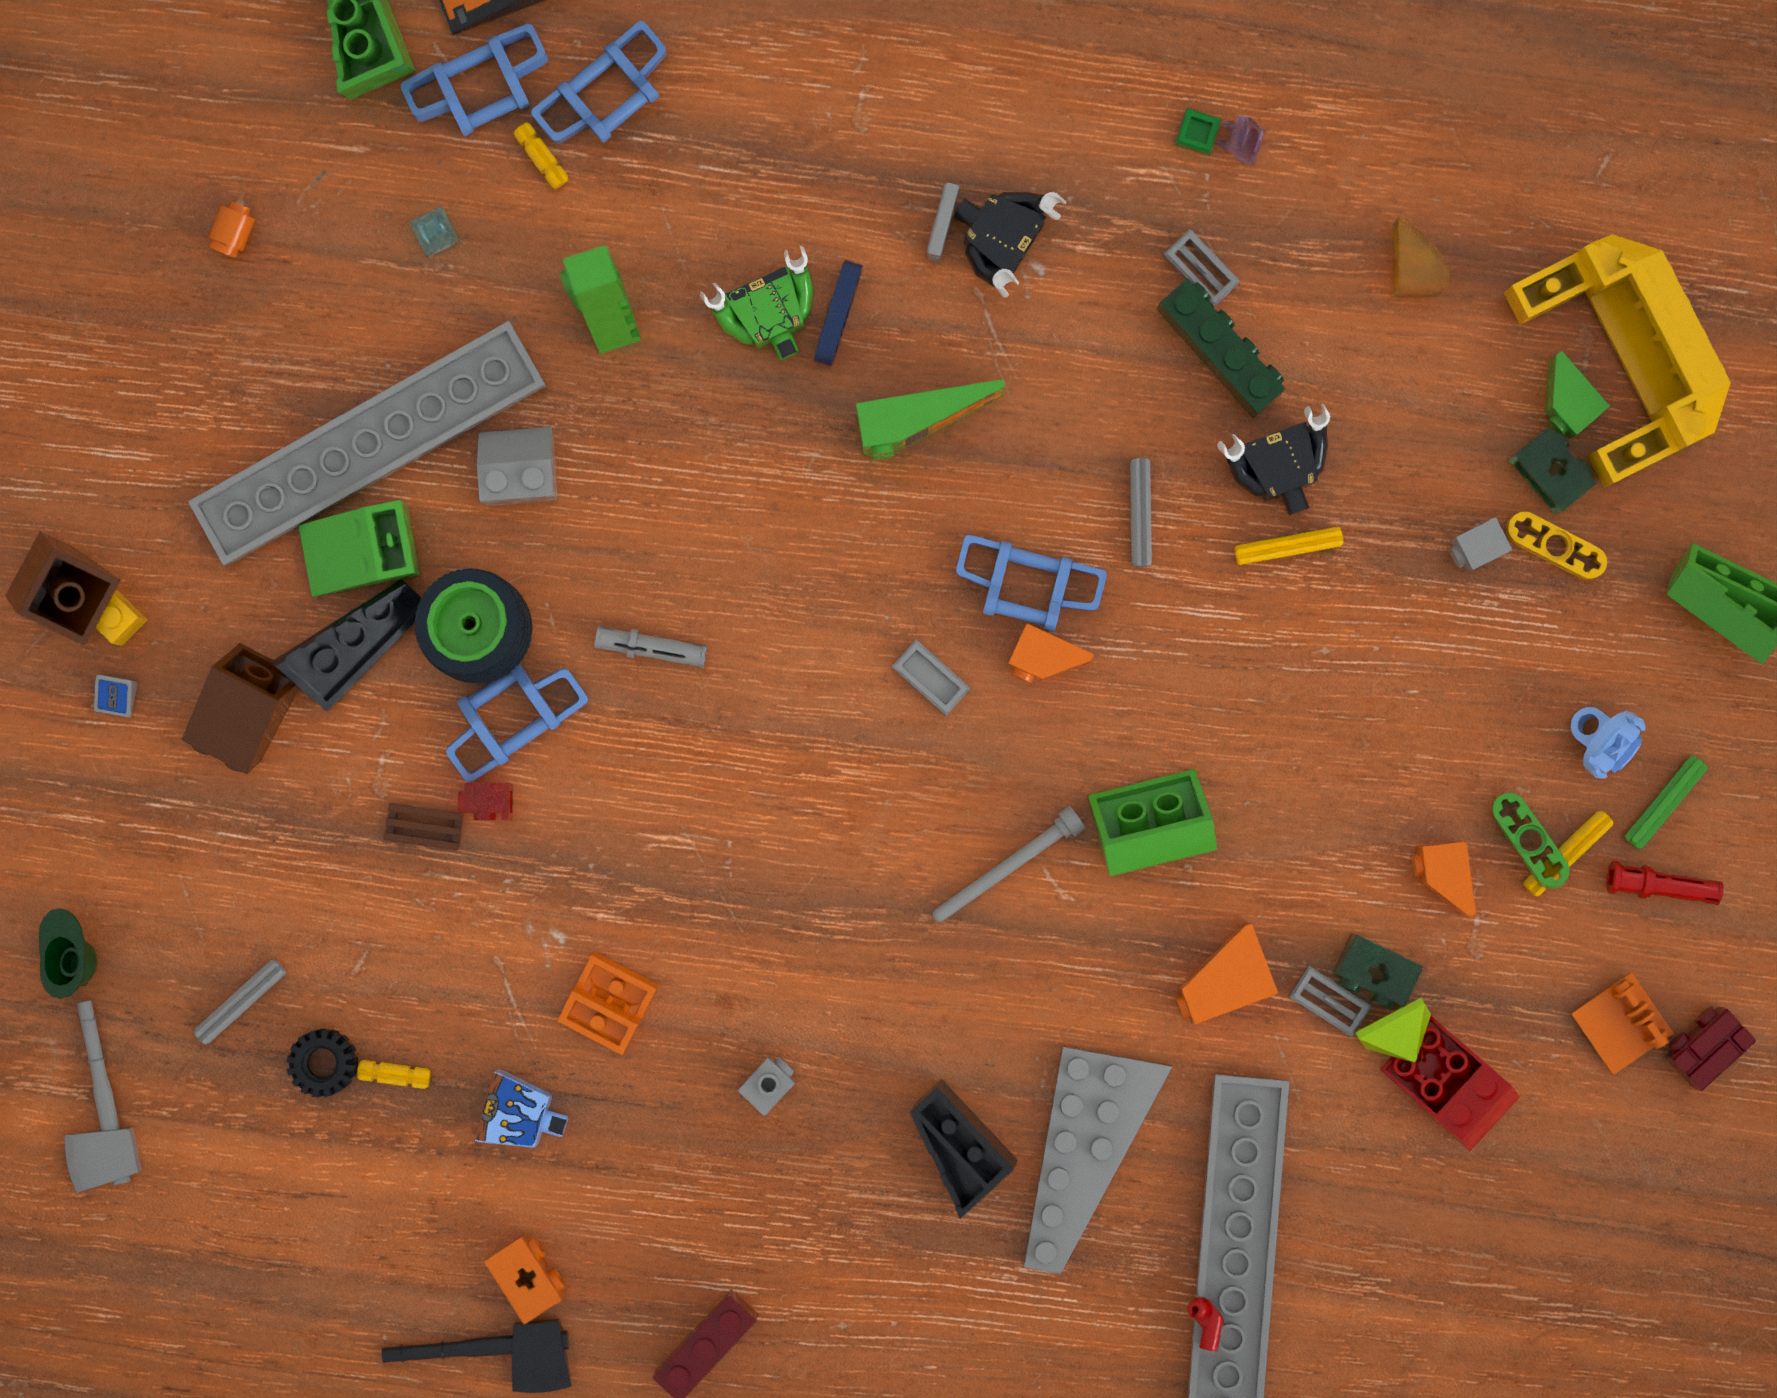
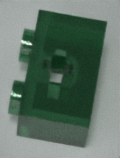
[1508,427,1597,515]
[1332,933,1423,1010]

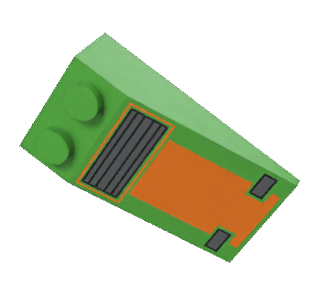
[856,379,1005,461]

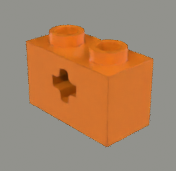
[484,1232,566,1325]

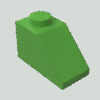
[1545,351,1610,439]

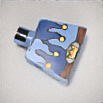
[475,1069,568,1147]

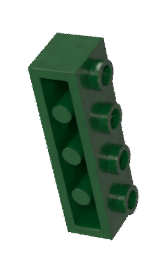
[1156,278,1285,419]

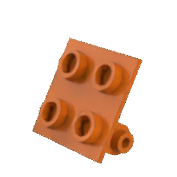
[1571,972,1674,1075]

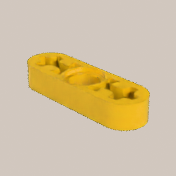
[1505,512,1607,580]

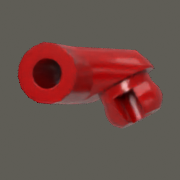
[1188,1297,1223,1352]

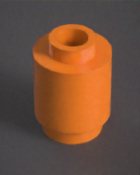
[208,201,256,259]

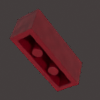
[652,1289,758,1398]

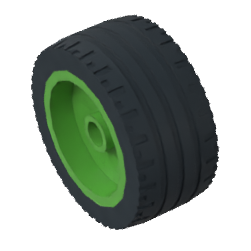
[414,568,533,683]

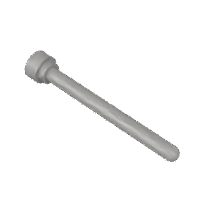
[932,805,1087,922]

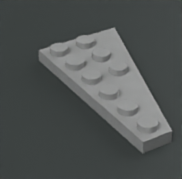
[1024,1046,1172,1274]

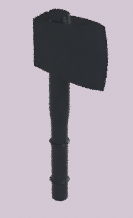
[382,1319,571,1393]

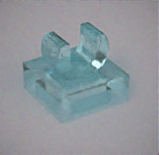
[409,206,460,257]

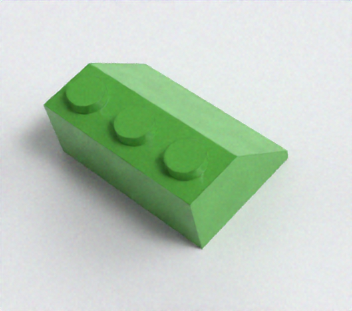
[1088,769,1217,876]

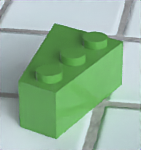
[1666,543,1777,665]

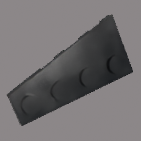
[272,579,422,711]

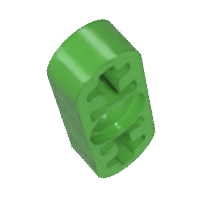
[1492,793,1569,890]

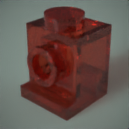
[458,783,513,820]

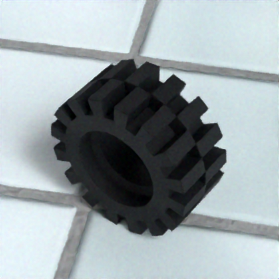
[286,1029,358,1098]

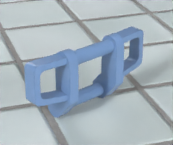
[531,21,667,144]
[400,24,548,137]
[956,535,1107,632]
[446,663,588,782]

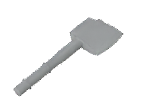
[65,1000,142,1193]

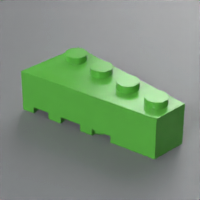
[326,0,416,100]
[559,245,642,354]

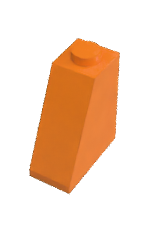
[1176,923,1278,1025]

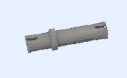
[594,625,707,668]

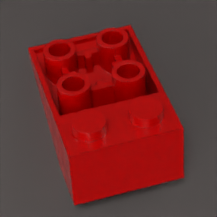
[1380,1016,1520,1151]

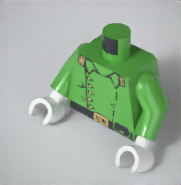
[700,246,814,361]

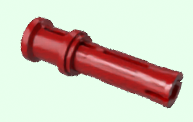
[1606,860,1724,905]

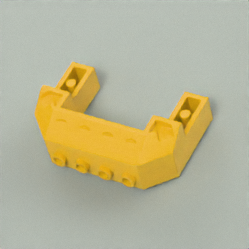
[1503,234,1731,488]

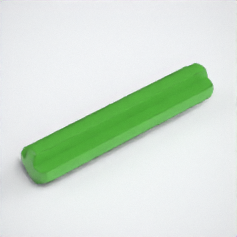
[1625,755,1708,850]

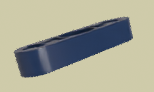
[814,260,863,366]

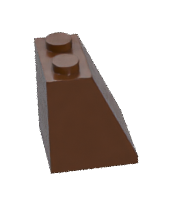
[5,531,121,646]
[182,643,299,774]

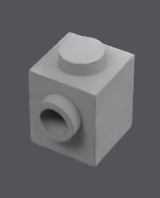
[1449,517,1512,573]
[737,1055,796,1116]

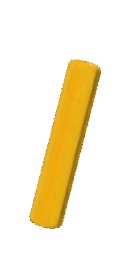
[1234,527,1343,565]
[1523,811,1614,896]

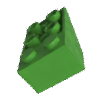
[298,500,421,598]

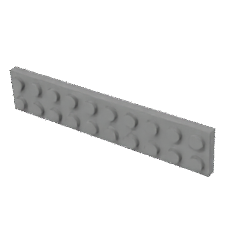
[188,321,546,567]
[1187,1074,1289,1398]

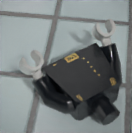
[953,192,1066,298]
[1217,403,1330,516]

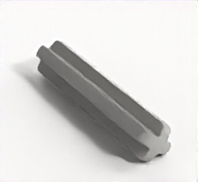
[1130,458,1152,567]
[193,959,286,1044]

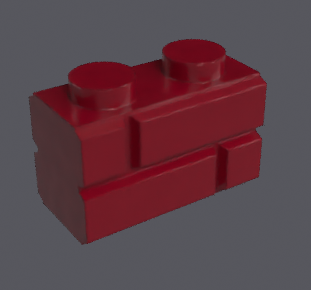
[1665,1006,1756,1091]

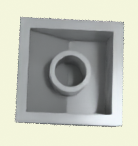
[477,427,558,506]

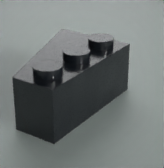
[910,1079,1018,1219]

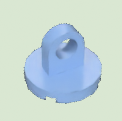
[1570,707,1646,779]

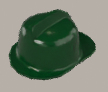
[39,908,97,999]

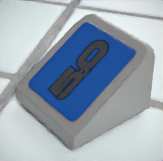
[94,674,138,718]

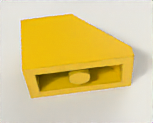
[96,589,148,646]

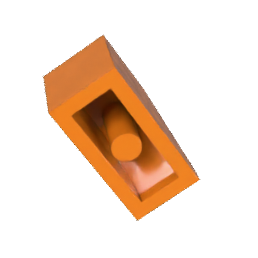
[1007,623,1094,683]
[1412,841,1476,916]

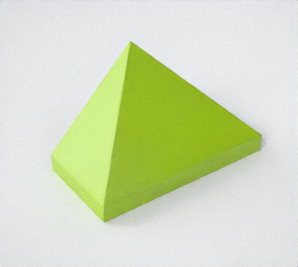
[1355,997,1431,1063]

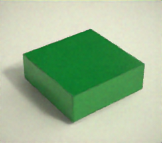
[1175,108,1222,156]

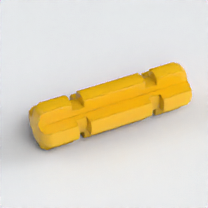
[513,122,569,189]
[357,1060,431,1089]

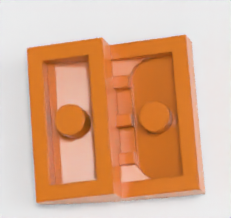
[557,951,659,1056]

